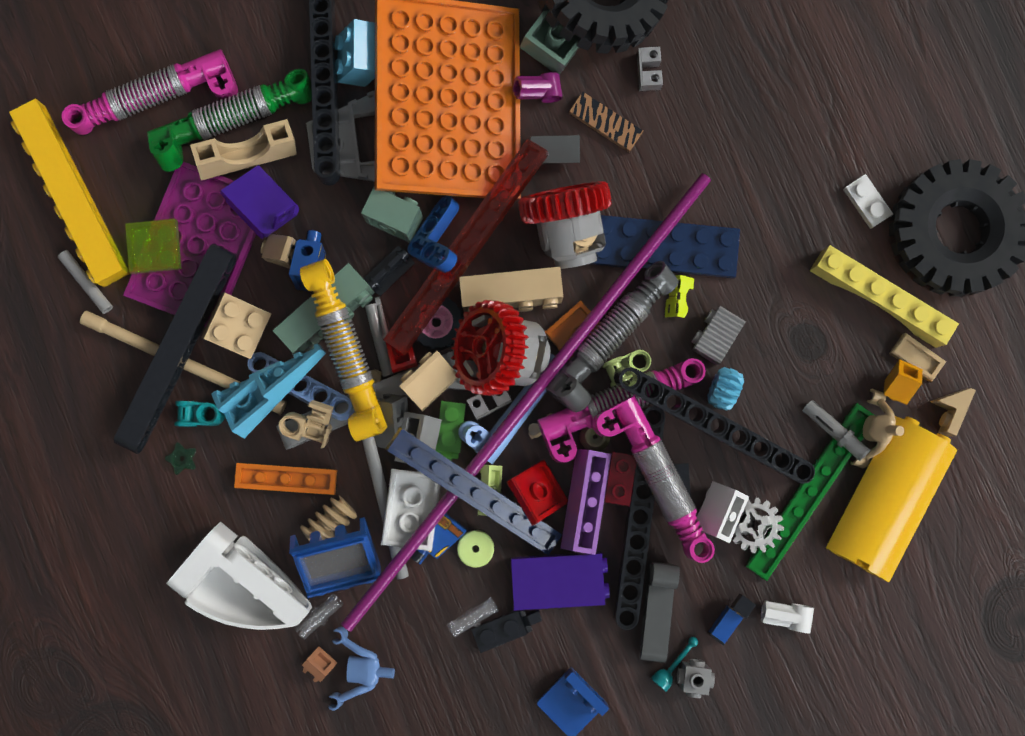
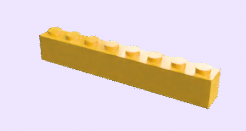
[9,98,130,287]

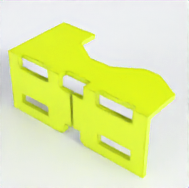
[665,275,694,318]

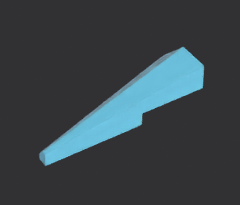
[211,343,326,439]

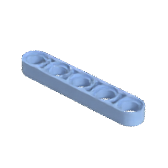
[247,352,354,421]

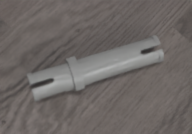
[802,400,871,461]

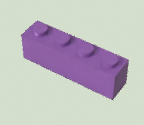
[561,449,612,555]

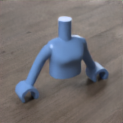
[328,627,395,711]

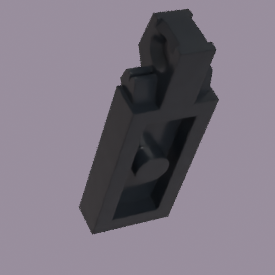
[471,610,542,653]

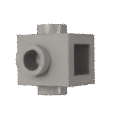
[677,659,715,698]

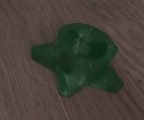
[165,442,197,475]

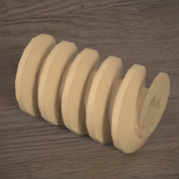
[300,495,357,541]

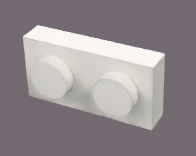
[843,174,893,229]

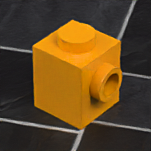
[884,359,923,405]

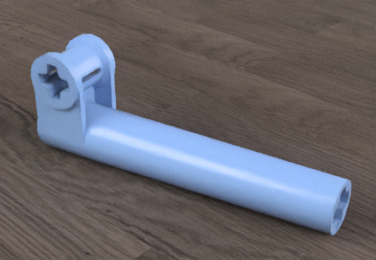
[458,353,565,465]

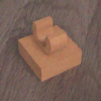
[302,647,337,682]

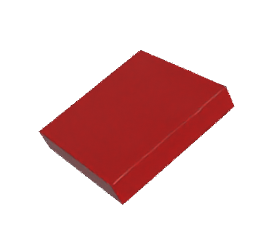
[507,460,568,526]

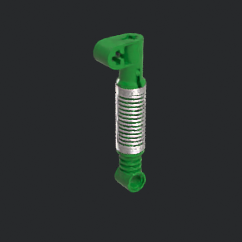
[147,69,312,172]

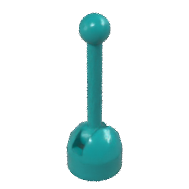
[651,637,698,692]

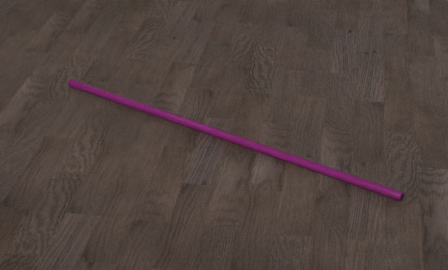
[341,173,711,632]

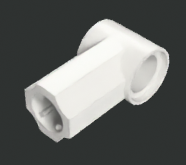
[761,600,814,633]

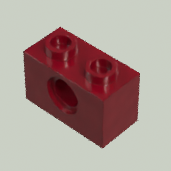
[604,452,637,506]

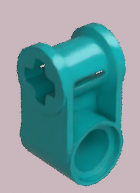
[174,401,225,427]

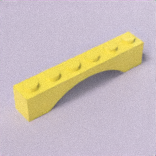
[810,245,959,348]

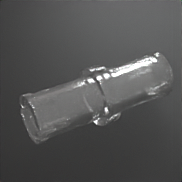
[295,594,343,639]
[448,597,499,637]

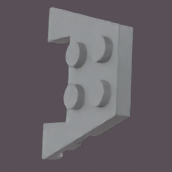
[306,90,375,182]

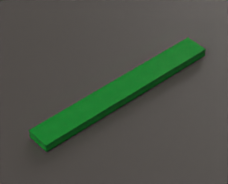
[745,403,874,581]

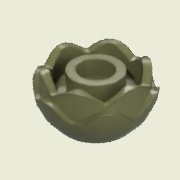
[579,424,610,452]

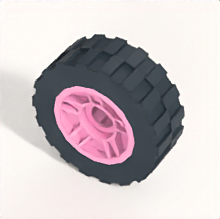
[409,294,463,350]

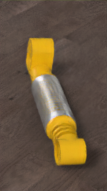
[300,259,388,442]

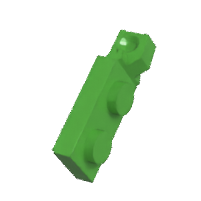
[436,401,466,461]

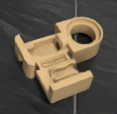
[279,400,334,448]

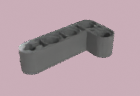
[639,561,680,663]

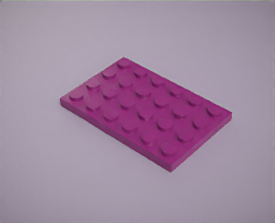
[123,162,256,327]

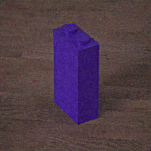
[511,552,609,611]

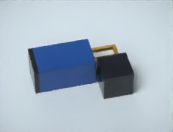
[707,593,756,646]

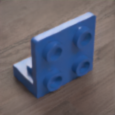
[537,667,609,736]

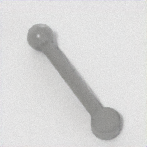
[375,296,392,343]

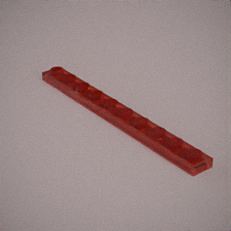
[383,139,549,355]

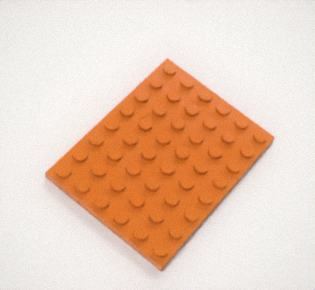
[375,0,521,201]

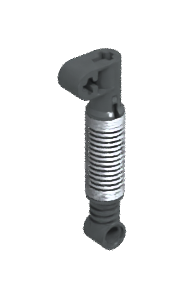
[545,261,678,412]

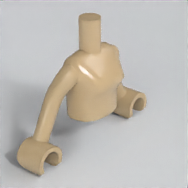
[850,389,904,468]

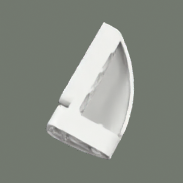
[166,522,312,630]

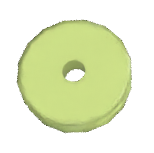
[457,530,494,568]

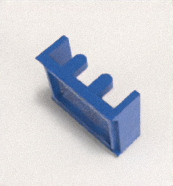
[289,517,381,598]

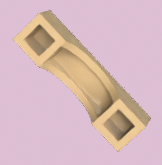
[190,119,297,181]

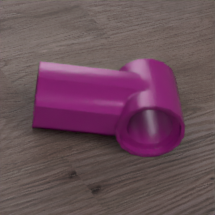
[513,72,563,103]

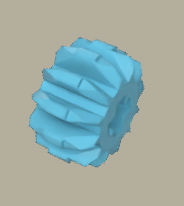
[707,367,744,411]

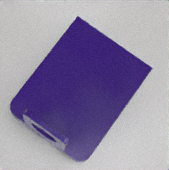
[220,165,299,239]

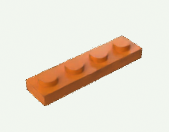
[234,463,337,495]

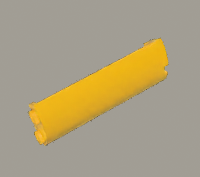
[826,416,957,582]

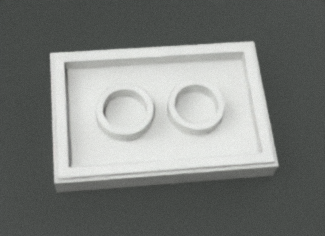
[381,469,441,551]

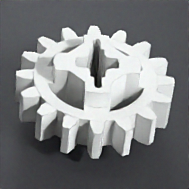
[733,498,784,553]

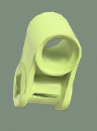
[602,350,651,387]

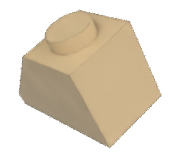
[261,234,296,268]

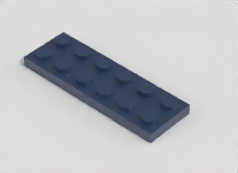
[590,215,740,278]

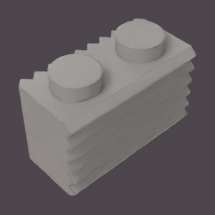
[692,306,746,365]

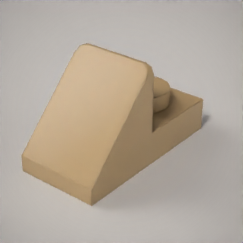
[931,388,976,437]

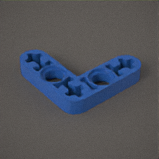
[407,196,459,273]

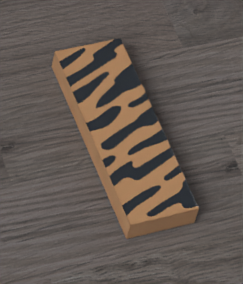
[569,92,643,153]

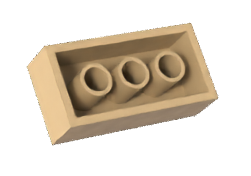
[459,267,563,312]

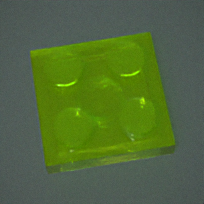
[125,219,181,274]

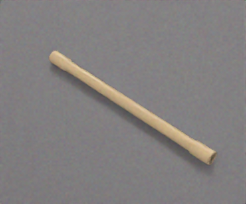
[80,311,287,415]

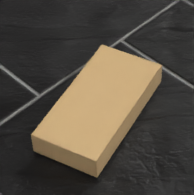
[889,333,946,382]

